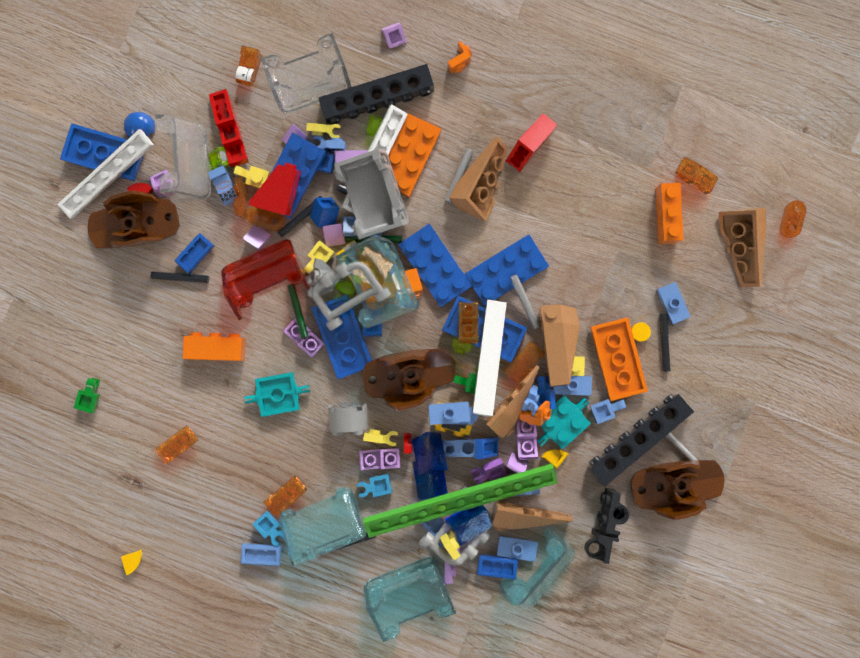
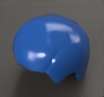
[124,112,155,138]

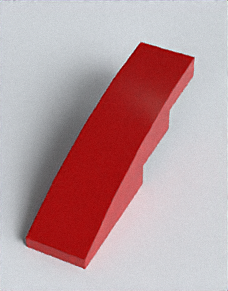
[208,89,249,168]

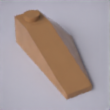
[449,137,507,222]
[719,207,766,287]
[538,304,580,387]
[484,365,539,438]
[491,500,573,532]

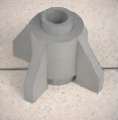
[304,258,338,297]

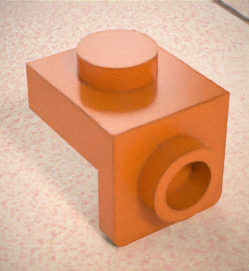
[447,41,472,75]
[519,401,551,426]

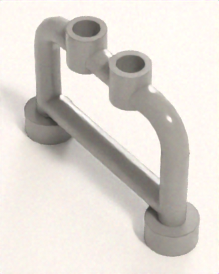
[312,262,391,331]
[418,486,492,566]

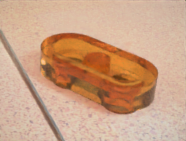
[780,200,806,238]
[246,206,284,232]

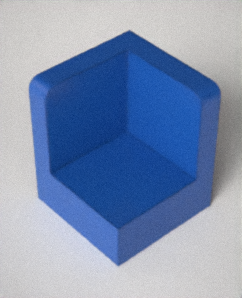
[310,197,340,228]

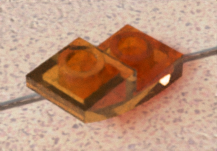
[675,157,718,194]
[233,176,249,220]
[459,302,478,343]
[504,340,545,384]
[154,425,198,465]
[263,475,308,516]

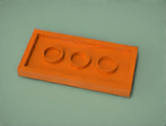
[388,113,442,198]
[590,317,648,401]

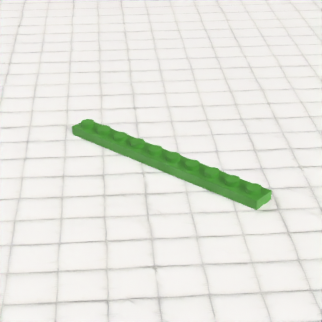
[363,464,558,538]

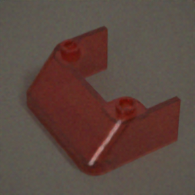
[221,239,310,320]

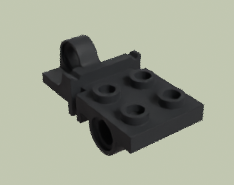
[584,488,630,564]

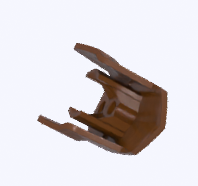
[87,191,180,248]
[362,348,456,411]
[631,460,724,520]

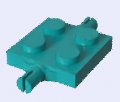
[244,372,310,417]
[537,395,591,450]

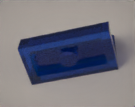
[412,432,448,476]
[413,457,448,500]
[445,505,492,546]

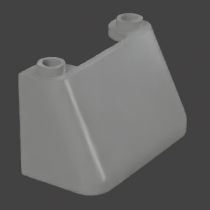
[334,149,409,239]

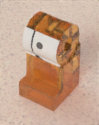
[235,45,262,87]

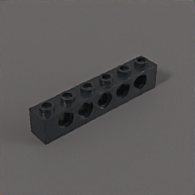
[318,64,434,125]
[588,394,694,487]

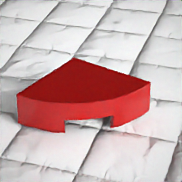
[127,183,154,194]
[404,433,412,454]

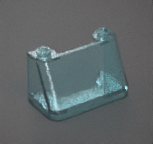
[336,235,418,328]
[278,486,367,566]
[499,526,575,608]
[364,557,456,642]

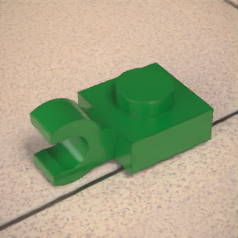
[453,373,477,394]
[73,378,100,414]

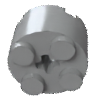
[328,402,368,436]

